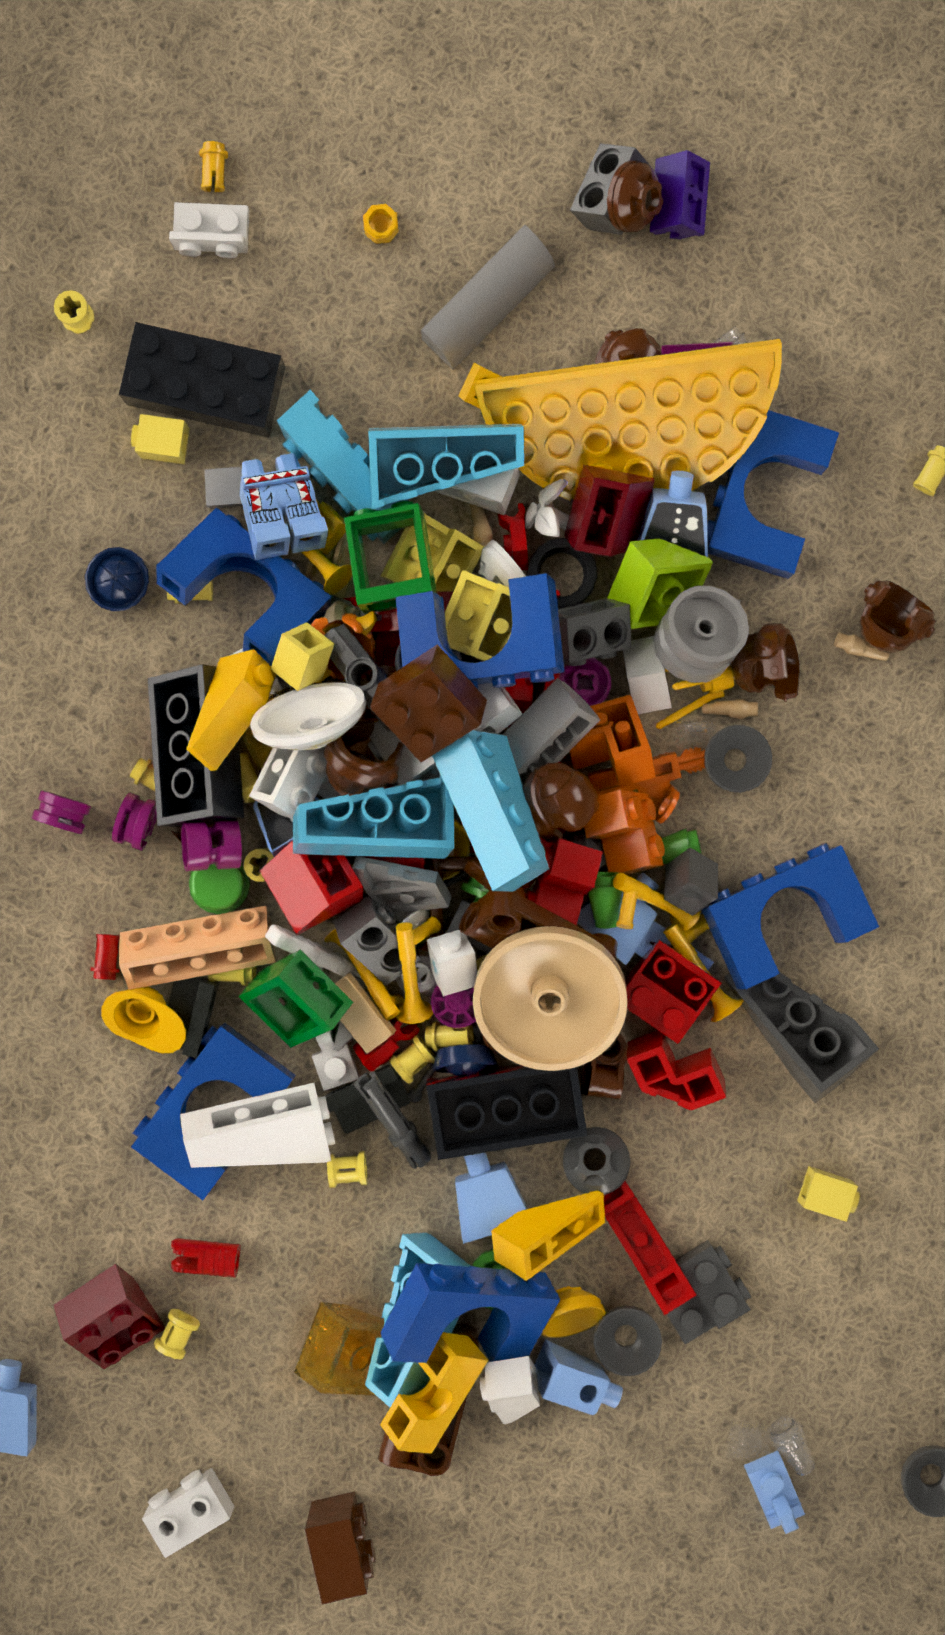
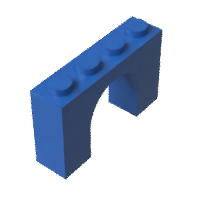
[707,410,839,579]
[156,508,332,666]
[396,573,565,689]
[701,843,879,989]
[131,1023,296,1201]
[381,1263,560,1363]

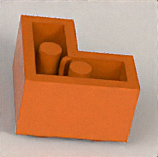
[568,694,656,787]
[584,790,665,875]

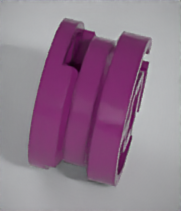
[560,658,611,706]
[31,790,91,834]
[112,792,157,851]
[431,985,476,1028]

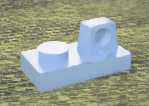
[744,1450,805,1534]

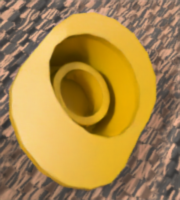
[101,986,186,1054]

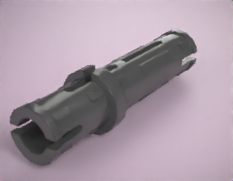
[355,1071,432,1169]

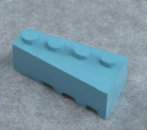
[277,390,409,544]
[368,424,524,509]
[432,730,549,892]
[293,775,454,859]
[365,1232,470,1407]

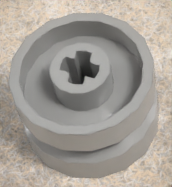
[654,586,749,683]

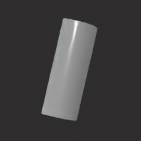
[421,225,555,370]
[503,678,600,786]

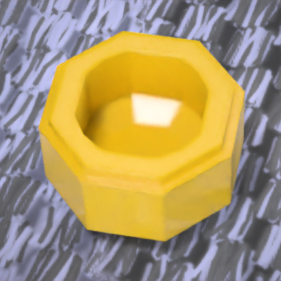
[363,204,399,244]

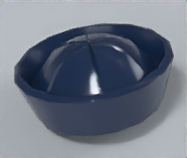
[85,547,149,611]
[433,1044,498,1076]

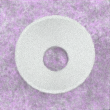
[478,540,526,587]

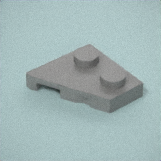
[352,857,451,913]

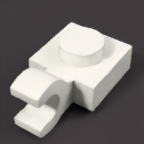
[312,1030,359,1091]

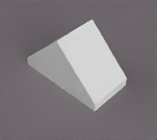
[623,636,672,714]

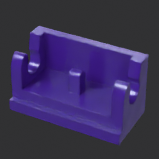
[650,150,710,239]

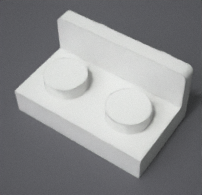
[169,202,249,258]

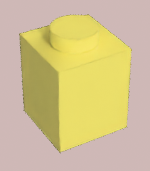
[131,414,190,465]
[271,622,334,691]
[797,1166,860,1222]

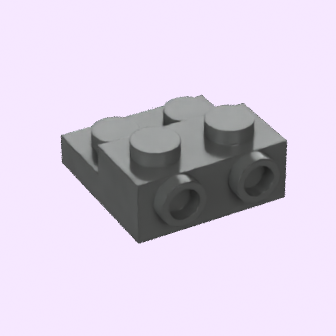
[667,1240,751,1344]

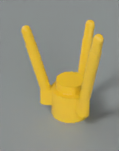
[656,665,734,729]

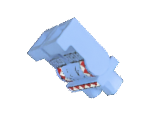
[239,453,328,560]

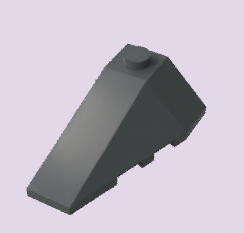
[724,972,879,1103]

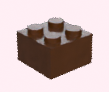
[370,644,487,762]
[305,1491,376,1605]

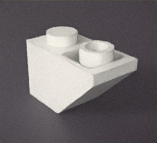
[480,1356,540,1424]

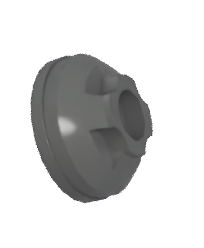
[704,725,772,793]
[563,1127,631,1195]
[593,1305,662,1376]
[901,1445,945,1517]

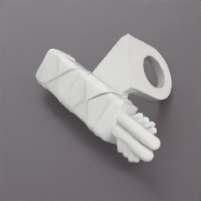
[265,924,362,983]

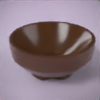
[607,160,663,233]

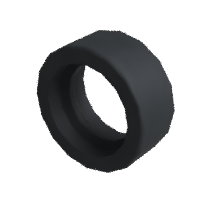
[526,538,598,609]

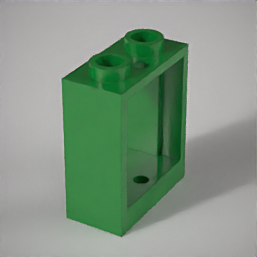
[344,501,437,614]
[238,949,354,1048]

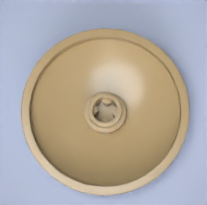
[473,926,627,1071]

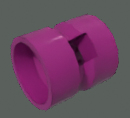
[181,820,242,872]

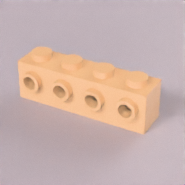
[119,905,276,990]

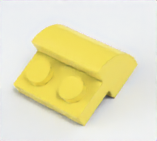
[381,513,484,591]
[445,570,512,662]

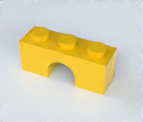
[380,1332,488,1454]

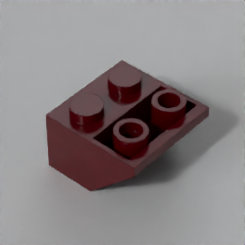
[564,464,655,556]
[53,1264,166,1369]

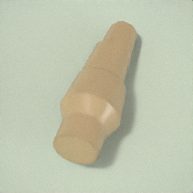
[470,504,494,547]
[834,632,889,661]
[702,699,758,720]

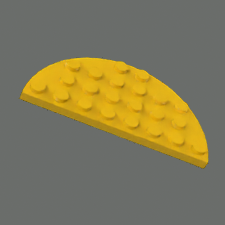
[475,339,782,501]

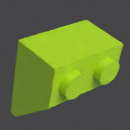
[607,538,713,629]

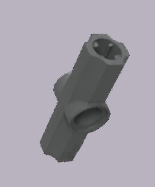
[324,624,391,732]

